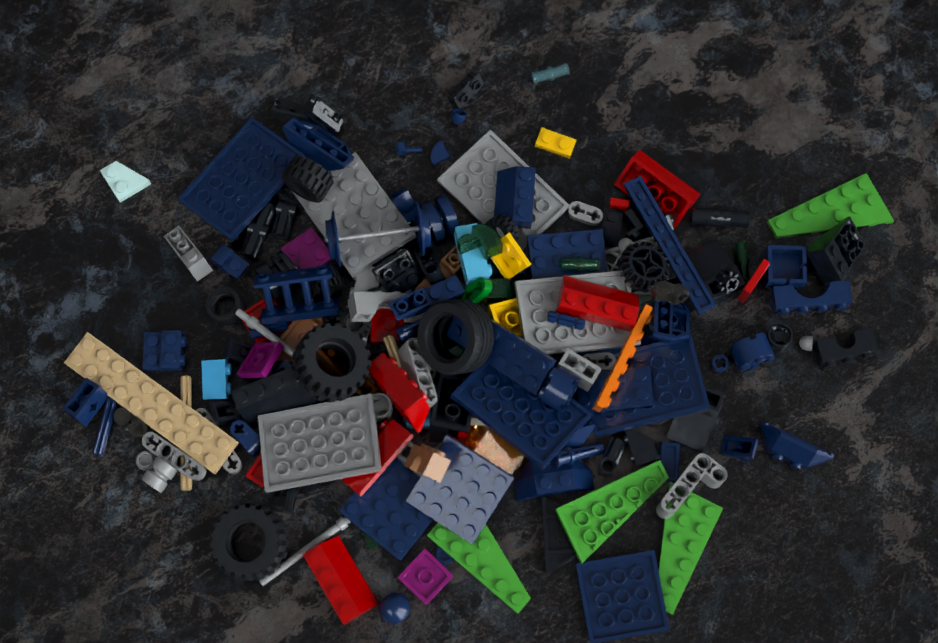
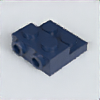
[142,330,187,371]

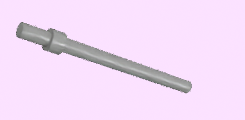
[235,308,327,374]
[259,517,350,586]

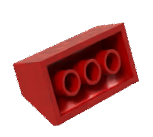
[614,150,700,229]
[555,275,639,332]
[369,352,430,433]
[340,418,414,497]
[303,536,379,625]

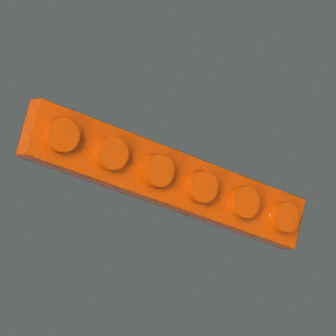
[592,304,653,412]

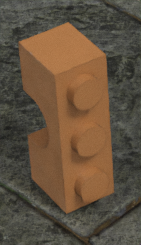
[404,444,451,483]

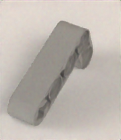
[398,338,438,408]
[656,453,728,519]

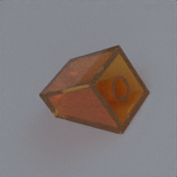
[463,425,525,475]

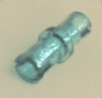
[531,63,570,84]

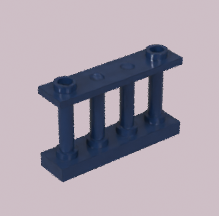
[254,265,340,325]

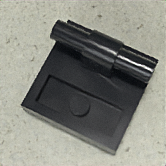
[371,248,423,293]

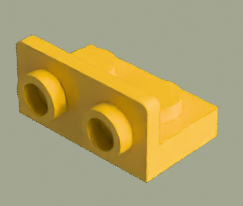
[485,233,531,281]

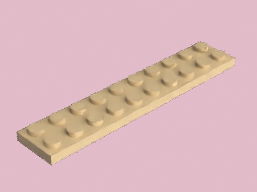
[64,332,239,474]

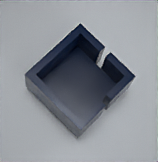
[764,245,807,289]

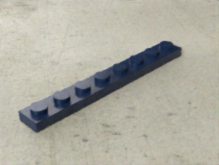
[624,176,716,315]

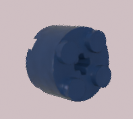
[729,332,775,372]
[538,366,581,413]

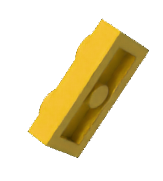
[535,128,576,159]

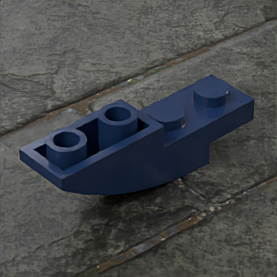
[388,275,465,321]

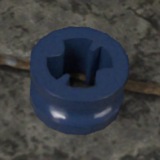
[711,354,729,373]

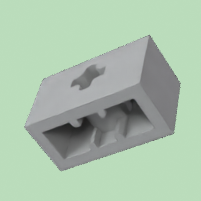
[556,348,602,392]

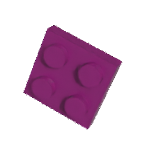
[281,227,331,270]
[236,342,284,378]
[397,549,454,606]

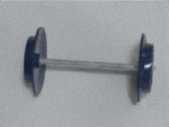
[324,201,431,267]

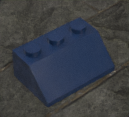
[494,166,536,229]

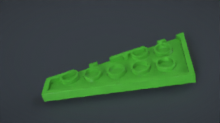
[767,173,894,239]
[555,460,669,564]
[427,522,531,614]

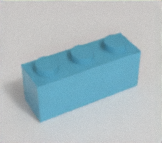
[454,223,492,286]

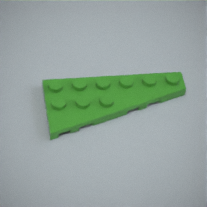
[658,482,723,615]

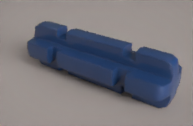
[547,311,585,330]

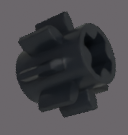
[715,268,740,294]

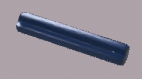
[92,398,117,455]

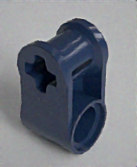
[230,420,261,456]

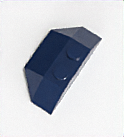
[282,118,354,172]
[648,285,690,342]
[758,421,834,470]
[514,460,594,502]

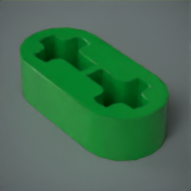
[461,277,492,304]

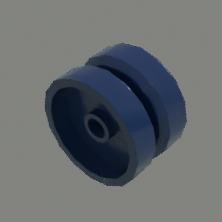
[419,194,460,242]

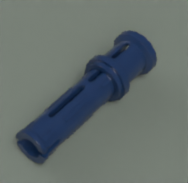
[550,442,604,469]

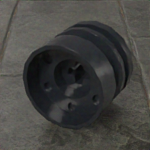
[253,250,301,301]

